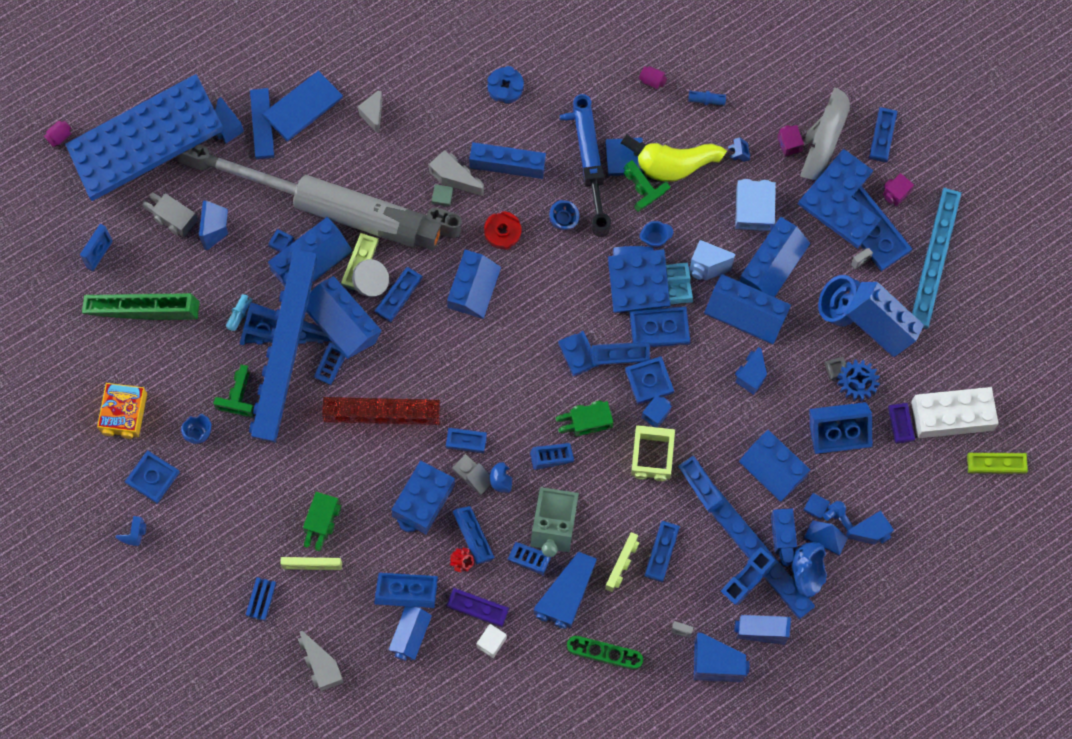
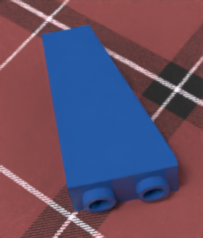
[534,552,597,629]

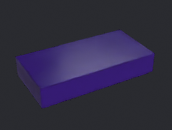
[888,403,915,444]

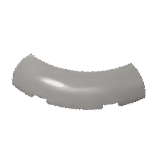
[800,87,850,180]

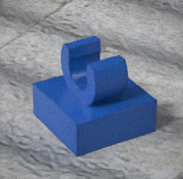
[728,137,751,162]

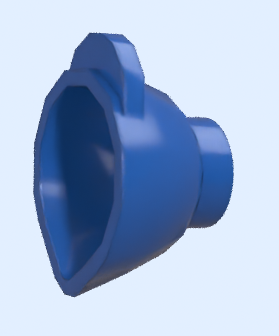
[640,221,674,248]

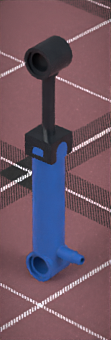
[559,94,611,237]

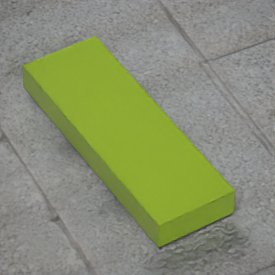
[967,453,1028,474]

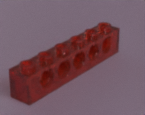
[322,397,441,425]

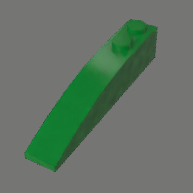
[82,293,200,320]

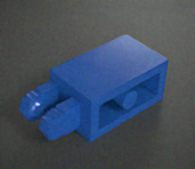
[771,508,797,567]

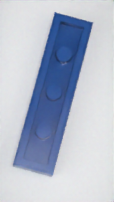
[250,88,275,159]

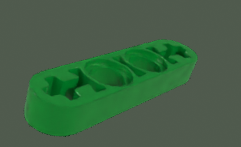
[567,636,643,670]

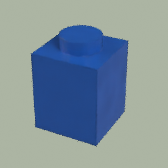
[641,395,672,428]

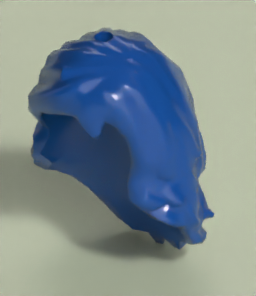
[792,542,827,598]

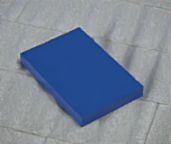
[629,306,690,347]
[374,573,438,608]

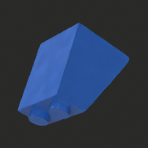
[694,633,750,682]

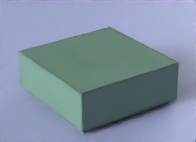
[432,184,453,207]

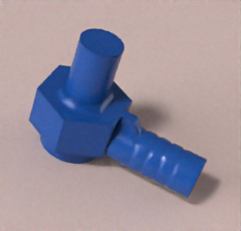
[823,501,854,531]

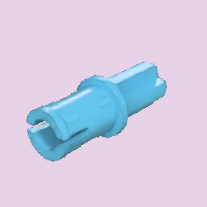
[226,294,253,331]

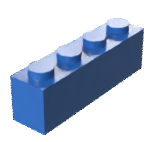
[469,142,546,179]

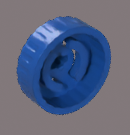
[818,275,861,327]

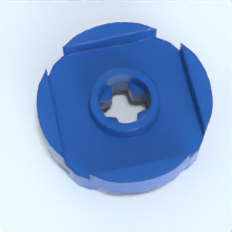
[487,66,524,103]

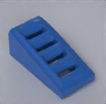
[314,342,346,385]
[530,443,574,470]
[507,542,552,576]

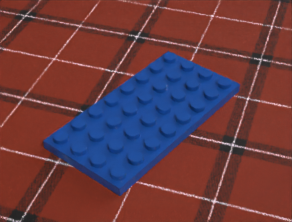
[65,74,225,201]

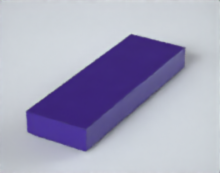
[446,588,509,627]

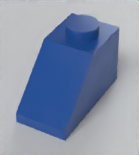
[215,97,244,143]
[845,511,894,545]

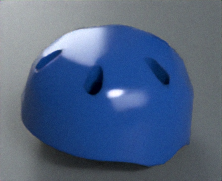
[549,200,579,230]

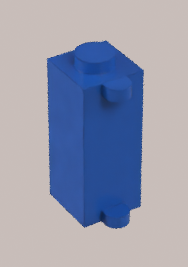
[389,606,432,661]

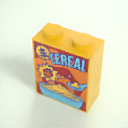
[97,383,147,439]

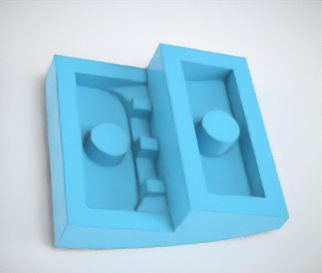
[667,263,693,304]

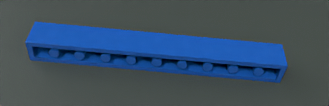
[249,249,318,443]

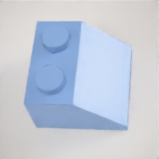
[689,240,735,280]

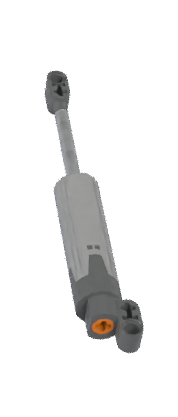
[176,144,462,251]

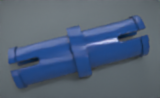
[688,90,726,106]

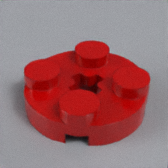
[484,211,521,250]

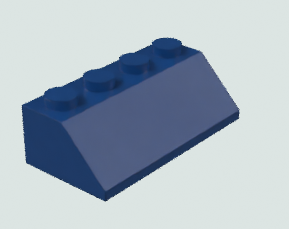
[268,217,353,287]
[739,217,810,297]
[704,274,791,345]
[306,276,382,359]
[846,282,924,357]

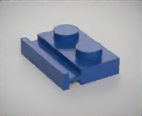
[558,331,599,377]

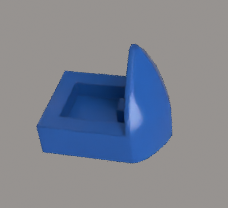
[116,516,146,546]

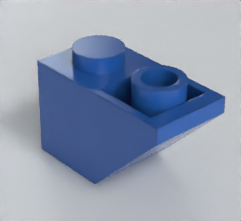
[735,347,767,395]

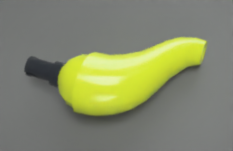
[620,134,727,182]

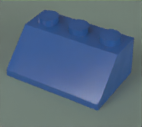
[447,250,501,319]
[809,402,872,454]
[739,430,810,502]

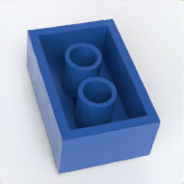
[391,460,455,535]

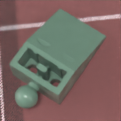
[531,487,579,557]

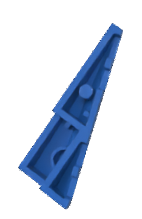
[239,302,331,345]

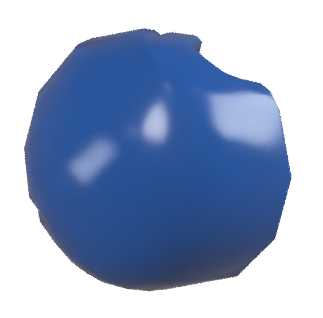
[181,414,212,444]
[489,462,512,493]

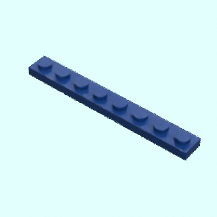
[700,485,815,620]

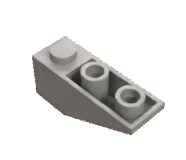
[428,150,484,196]
[298,631,344,691]

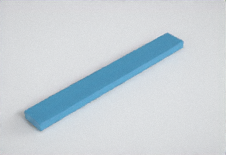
[912,188,962,329]

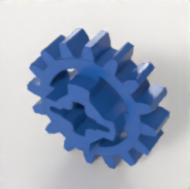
[837,360,880,402]

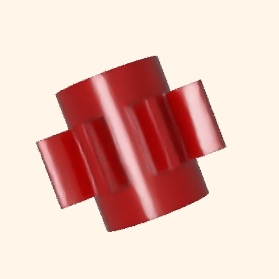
[450,547,474,573]

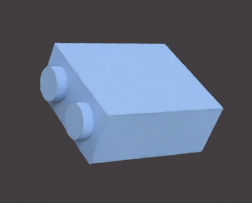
[735,179,776,231]

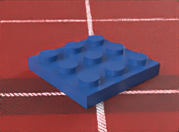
[608,249,671,313]

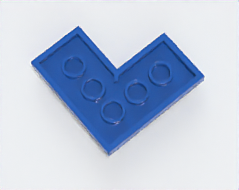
[798,149,881,249]

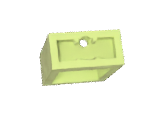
[631,425,675,481]

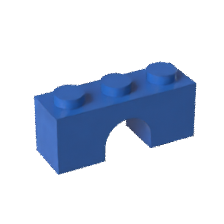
[721,547,778,605]

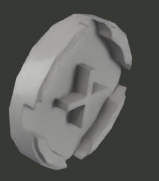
[352,259,389,297]

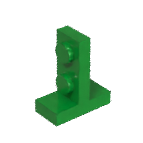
[623,160,671,212]
[213,364,254,418]

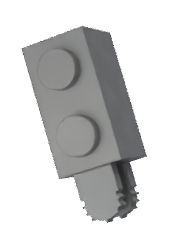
[142,192,198,237]

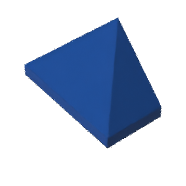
[804,520,848,556]

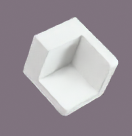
[476,624,507,658]

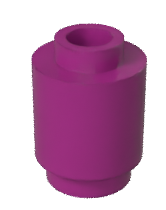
[639,66,667,90]
[43,120,72,147]

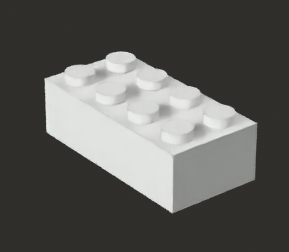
[911,387,998,439]

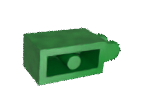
[555,400,613,437]
[303,492,341,552]

